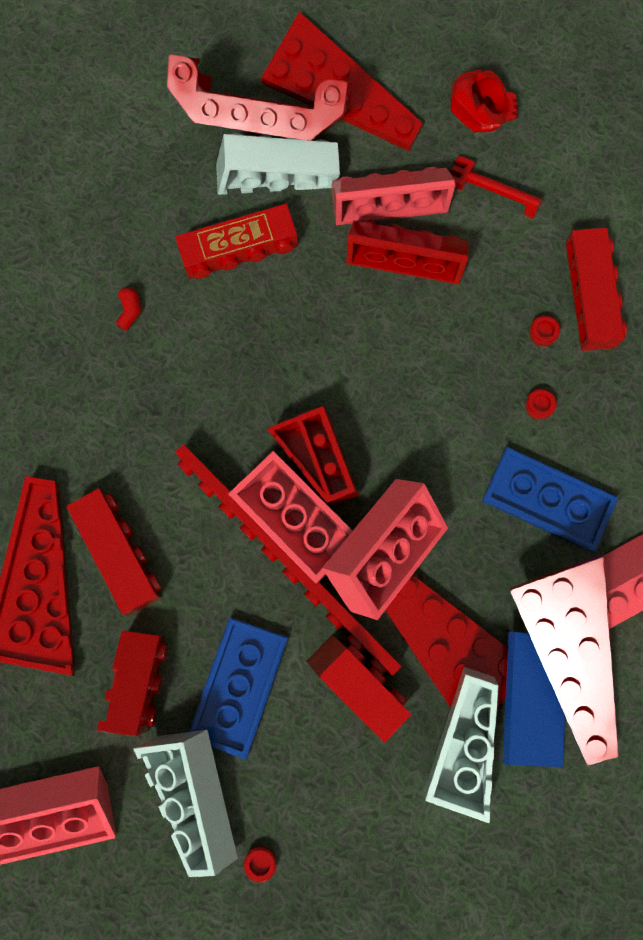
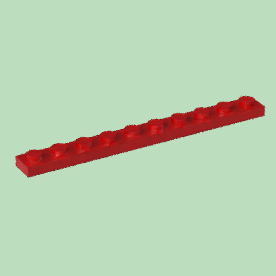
[175,444,402,676]

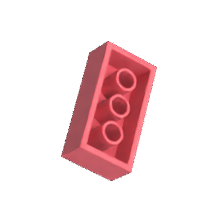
[322,479,448,620]

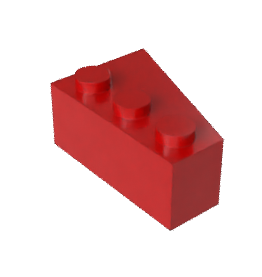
[267,406,360,506]
[97,631,168,737]
[306,635,411,743]

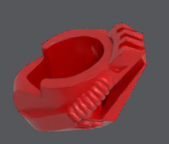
[450,69,517,133]

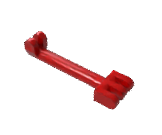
[450,156,542,219]

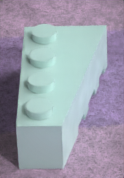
[216,133,340,195]
[425,667,498,823]
[133,730,238,877]

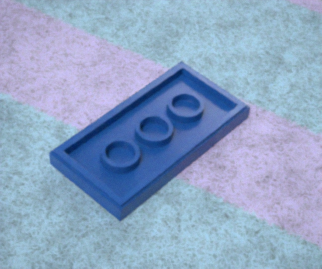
[482,446,619,553]
[189,617,288,759]
[503,632,565,767]

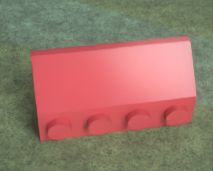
[332,167,455,225]
[229,451,352,584]
[604,534,643,629]
[0,766,116,865]

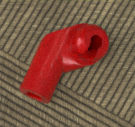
[115,287,142,331]

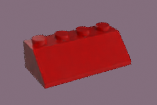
[346,220,469,285]

